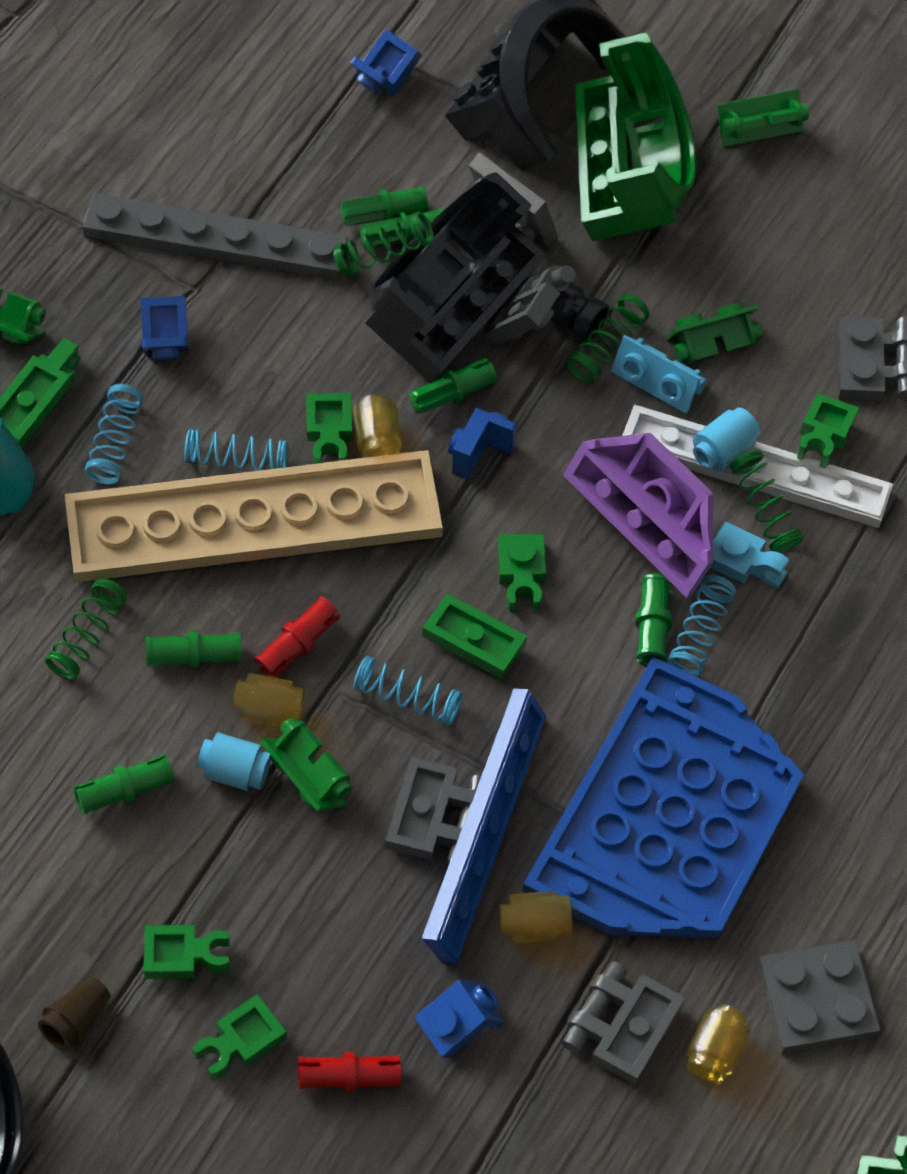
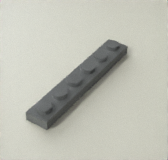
[83,193,348,281]

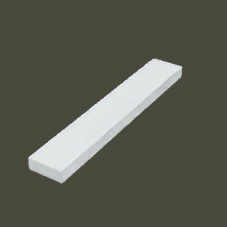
[622,404,893,528]

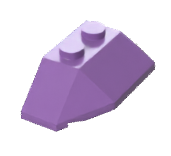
[563,433,714,598]

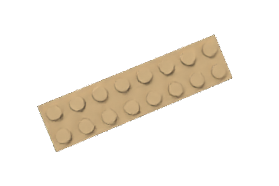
[64,450,443,582]

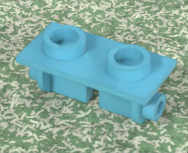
[611,335,707,414]

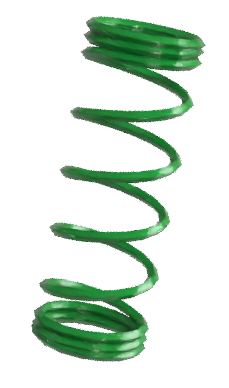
[334,212,433,277]
[567,294,650,383]
[729,450,804,553]
[45,578,127,680]

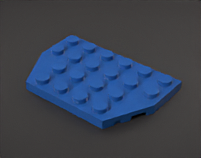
[522,657,804,938]

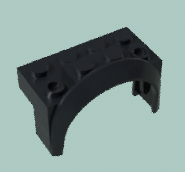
[444,0,627,170]
[365,172,546,383]

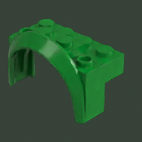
[575,32,696,242]

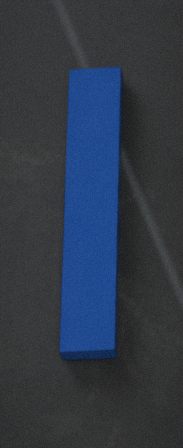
[422,688,547,964]

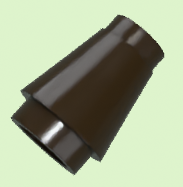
[38,977,111,1051]

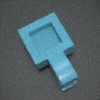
[710,521,789,588]

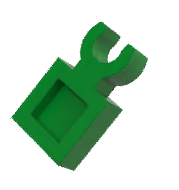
[306,393,352,464]
[797,393,859,468]
[497,534,546,612]
[144,925,230,979]
[193,994,287,1081]

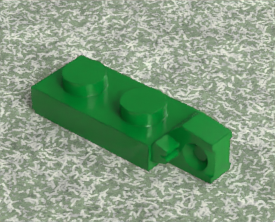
[0,337,81,448]

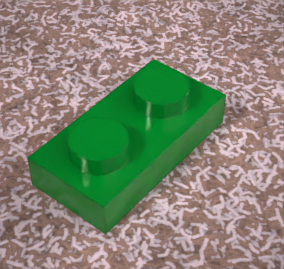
[422,593,527,680]

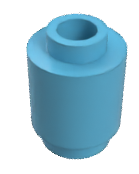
[693,408,761,472]
[197,732,272,791]

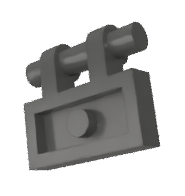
[482,265,575,346]
[837,316,907,401]
[385,756,481,866]
[562,961,685,1086]

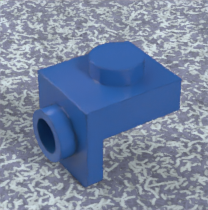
[350,29,422,97]
[141,296,189,360]
[448,408,517,480]
[415,979,505,1058]

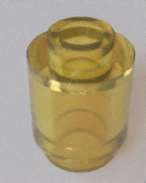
[352,394,402,458]
[233,673,305,727]
[499,891,572,944]
[686,1005,751,1084]

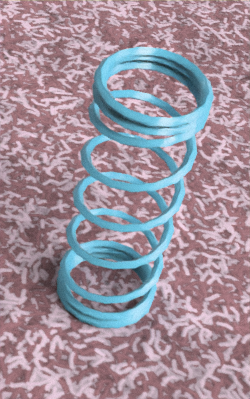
[84,384,143,484]
[184,428,289,471]
[667,575,736,677]
[354,655,463,726]

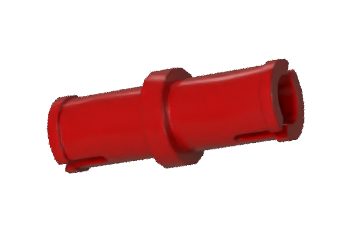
[253,596,341,681]
[298,1052,401,1092]

